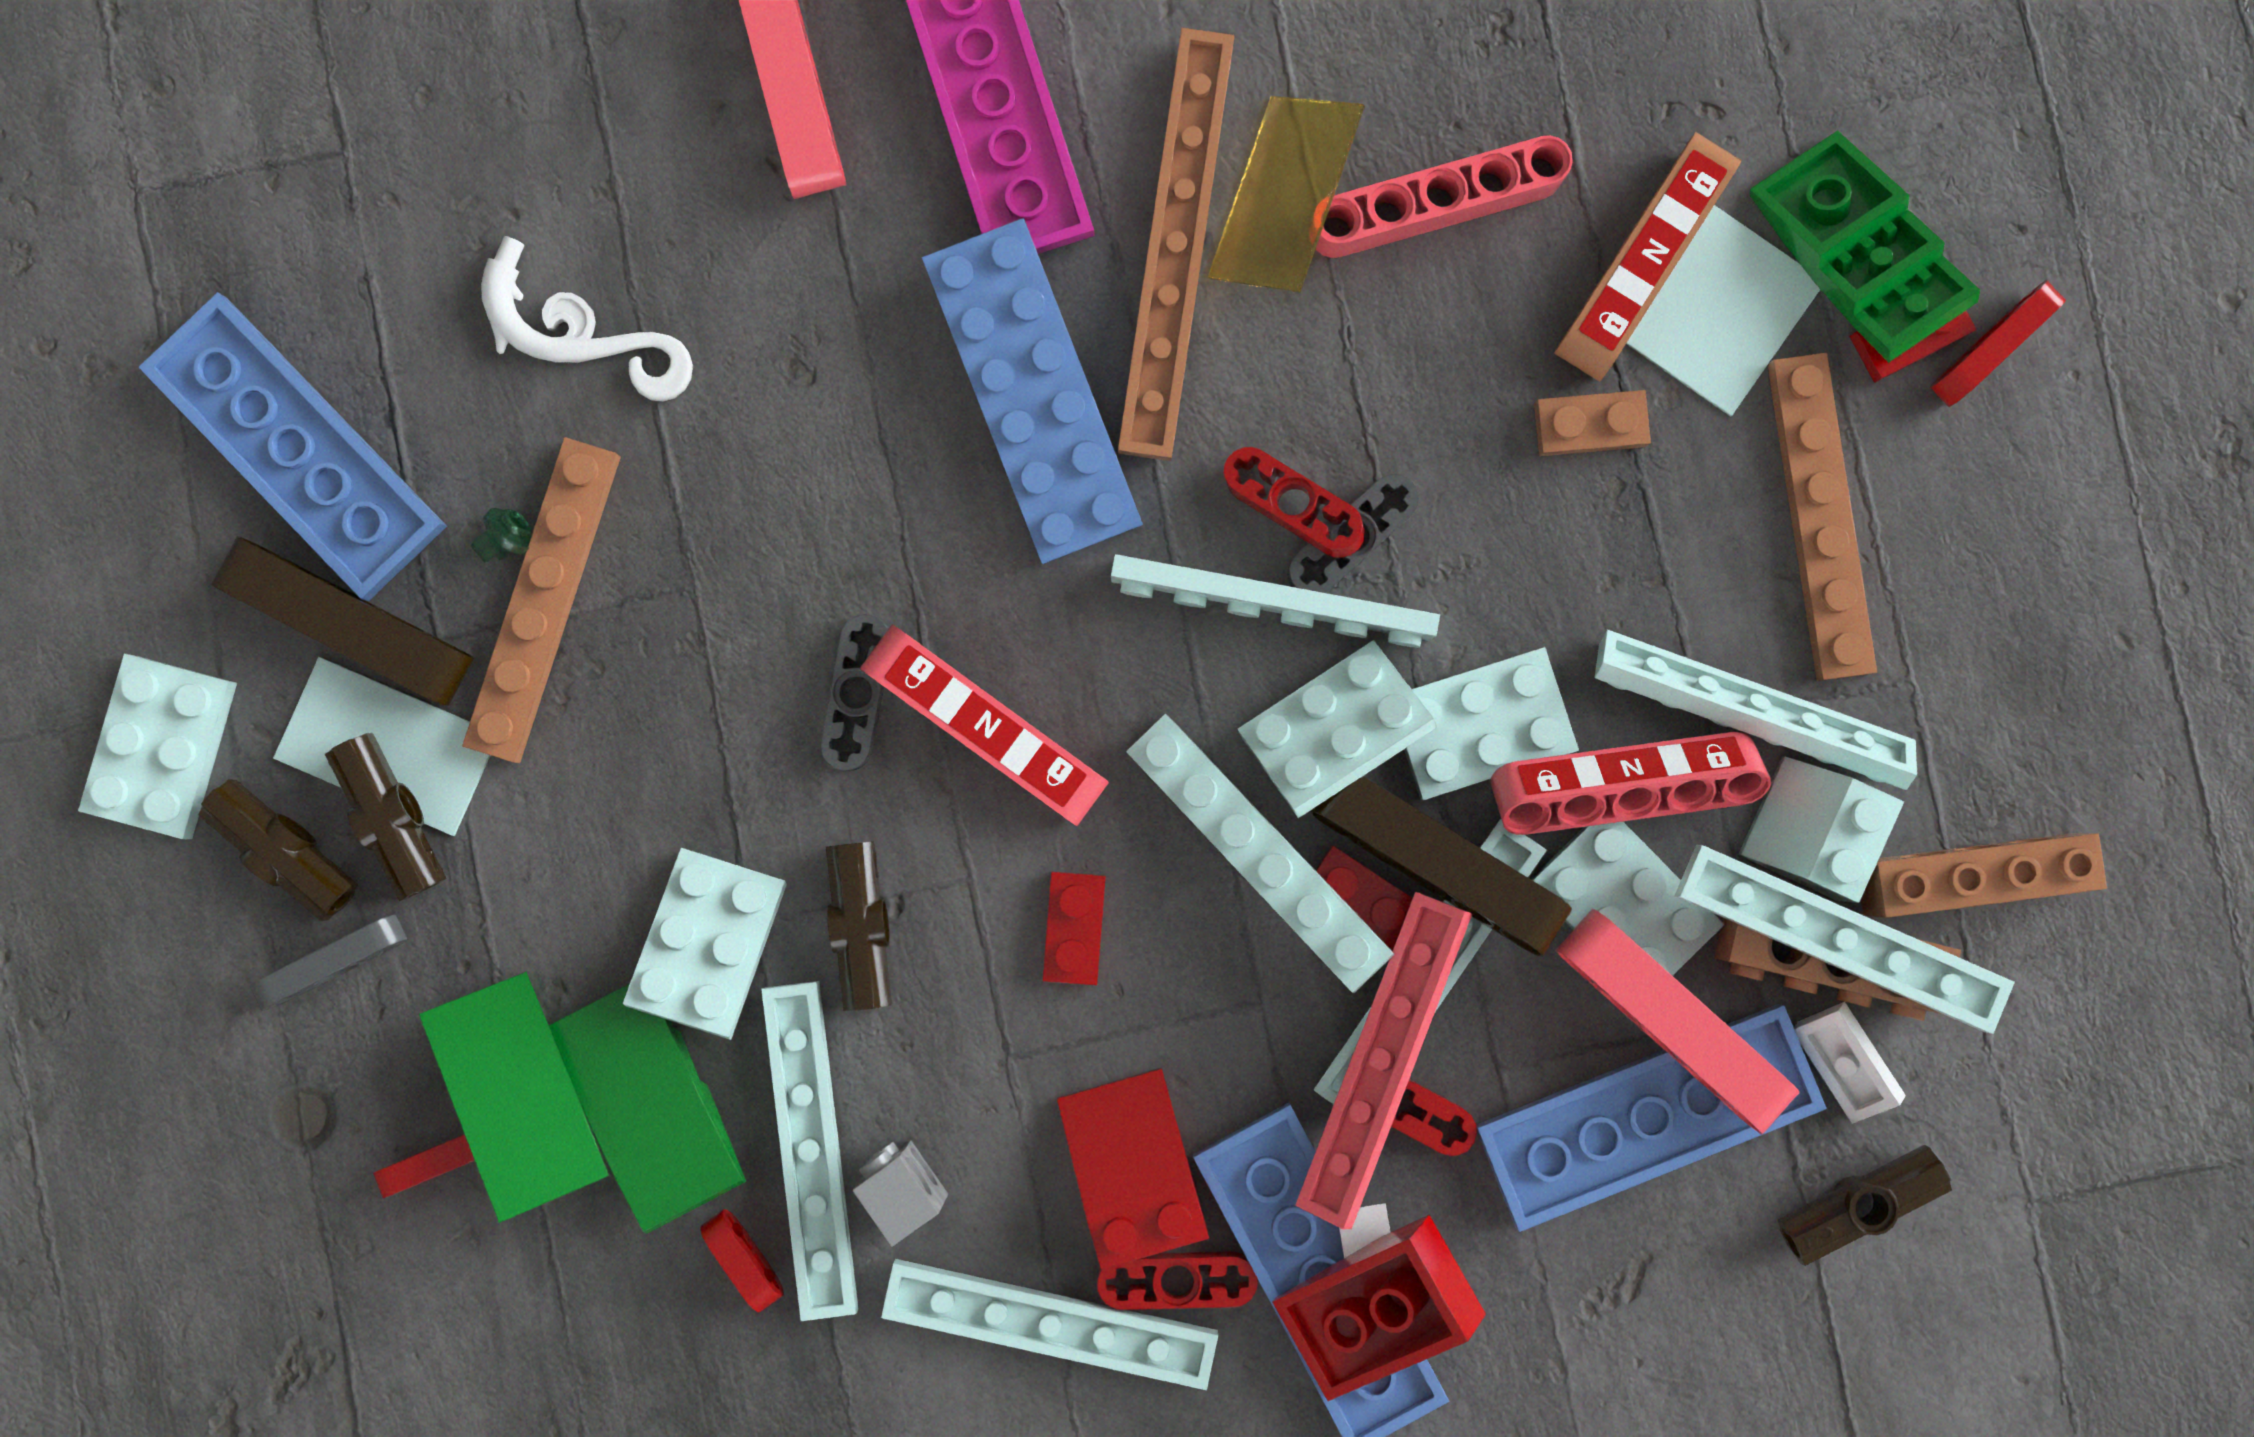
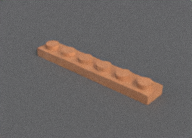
[1767,353,1877,681]
[462,437,621,764]

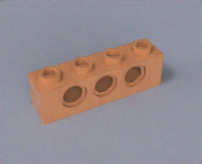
[1861,833,2107,918]
[1714,918,1961,1021]

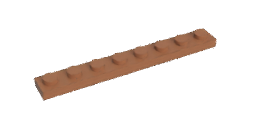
[1118,28,1235,461]

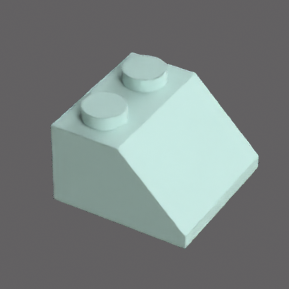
[1738,756,1904,903]

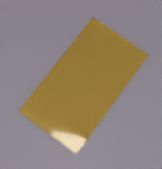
[1208,96,1365,293]

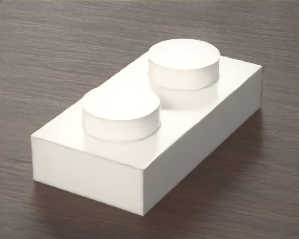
[1794,1002,1906,1124]

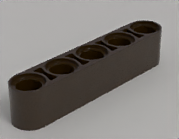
[211,536,474,706]
[1310,776,1572,957]

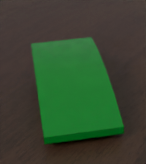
[1750,130,1980,363]
[419,972,609,1223]
[549,983,746,1234]

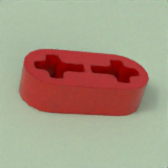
[1391,1079,1477,1156]
[700,1209,784,1312]

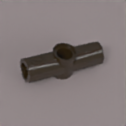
[325,733,447,901]
[198,779,358,921]
[826,841,892,1011]
[1777,1145,1952,1266]

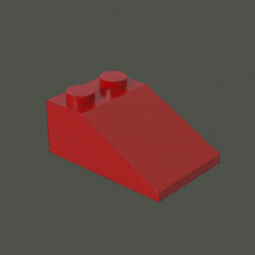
[1057,1068,1209,1270]
[1272,1215,1486,1401]

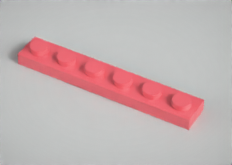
[1295,892,1472,1230]

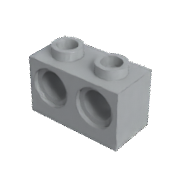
[852,1141,948,1247]

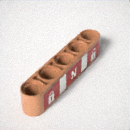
[1554,132,1742,382]

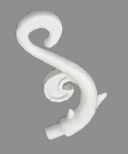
[481,236,693,402]

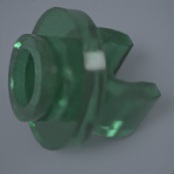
[471,508,531,563]

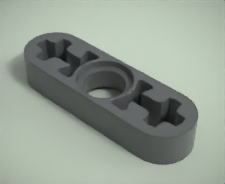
[1288,474,1419,593]
[821,614,889,771]
[249,915,408,1011]

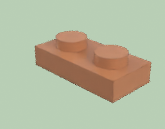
[1534,390,1651,456]

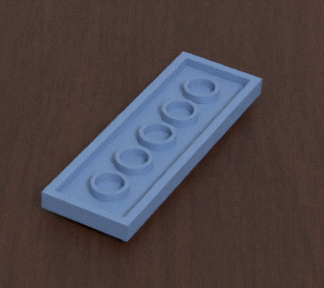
[922,218,1143,565]
[139,292,447,601]
[1476,1004,1827,1232]
[1193,1102,1450,1437]

